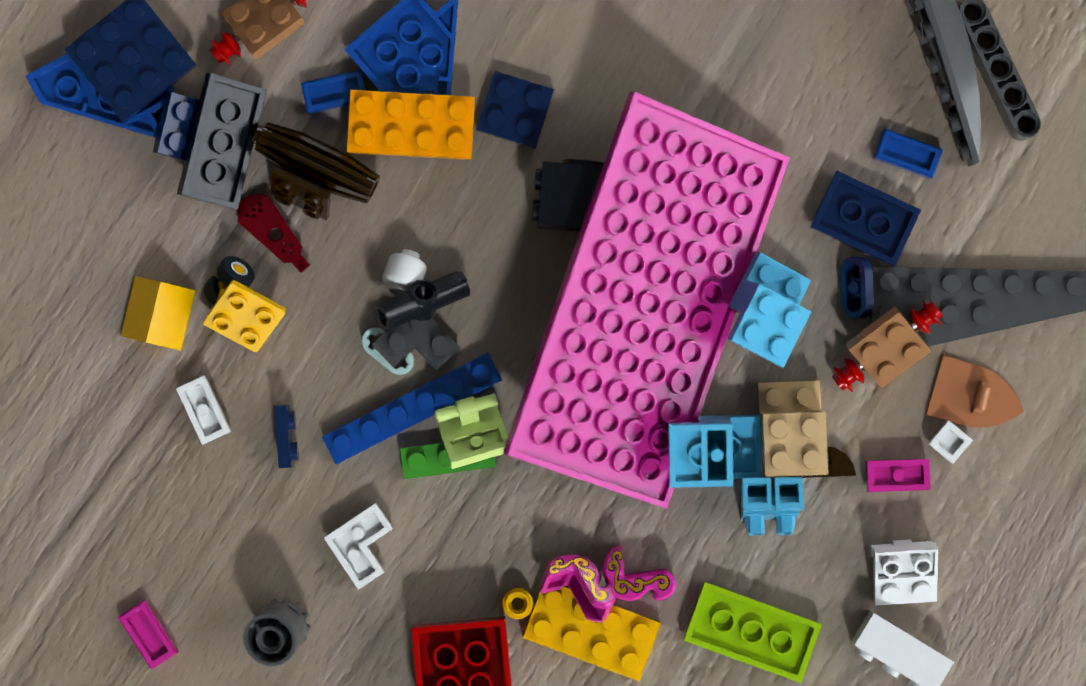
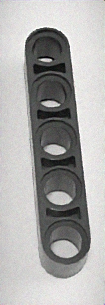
[958,0,1041,141]

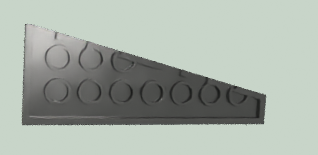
[870,266,1086,346]

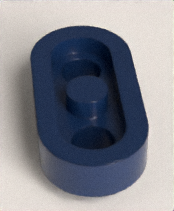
[840,256,874,318]

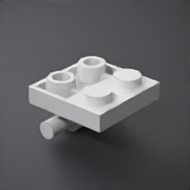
[870,539,938,606]

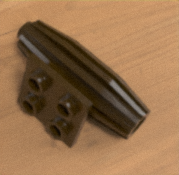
[252,122,380,221]

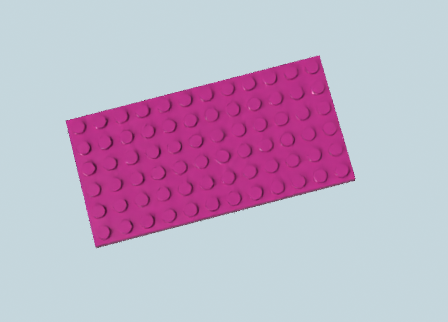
[502,92,790,509]

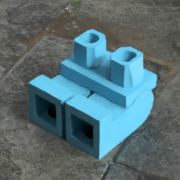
[740,477,804,536]

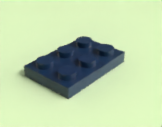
[809,171,921,267]

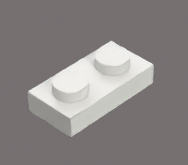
[176,375,232,445]

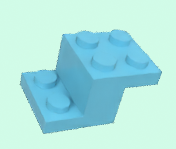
[727,252,811,368]
[668,414,762,488]

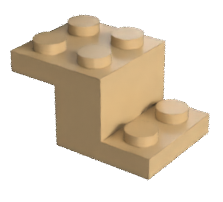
[757,380,828,477]

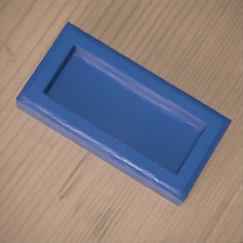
[301,70,366,114]
[873,129,943,179]

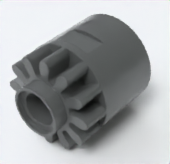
[243,597,311,666]

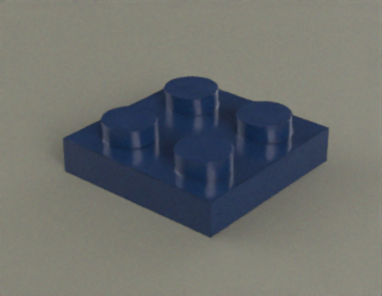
[476,71,554,149]

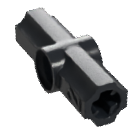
[375,271,470,330]

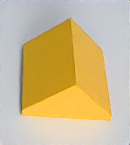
[121,276,196,351]

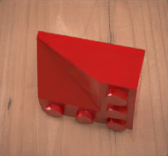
[411,616,512,686]

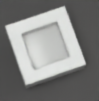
[928,420,973,464]

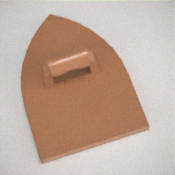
[926,355,1024,428]

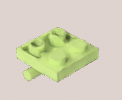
[434,393,508,469]

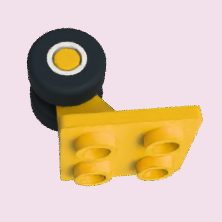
[203,256,286,352]

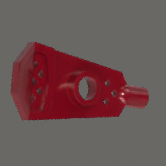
[237,194,310,273]

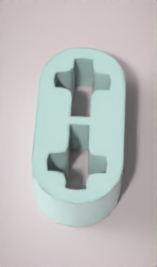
[362,328,415,375]

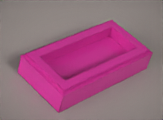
[118,600,179,669]

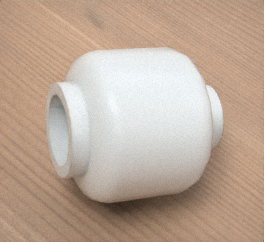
[382,249,427,296]

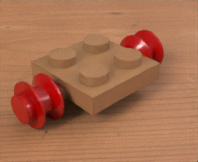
[209,0,307,65]
[832,300,943,392]

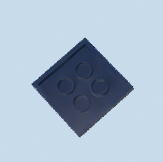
[64,0,197,124]

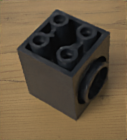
[532,159,604,232]

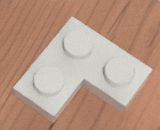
[324,503,394,590]

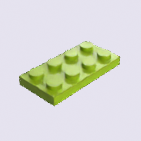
[683,581,822,683]

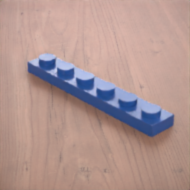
[322,353,502,465]

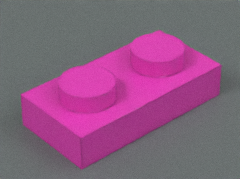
[866,459,931,492]

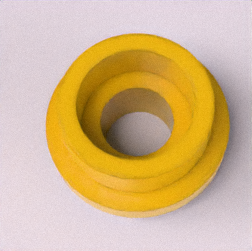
[502,588,533,619]

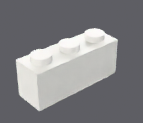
[851,611,954,686]

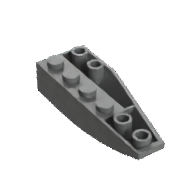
[905,0,981,167]

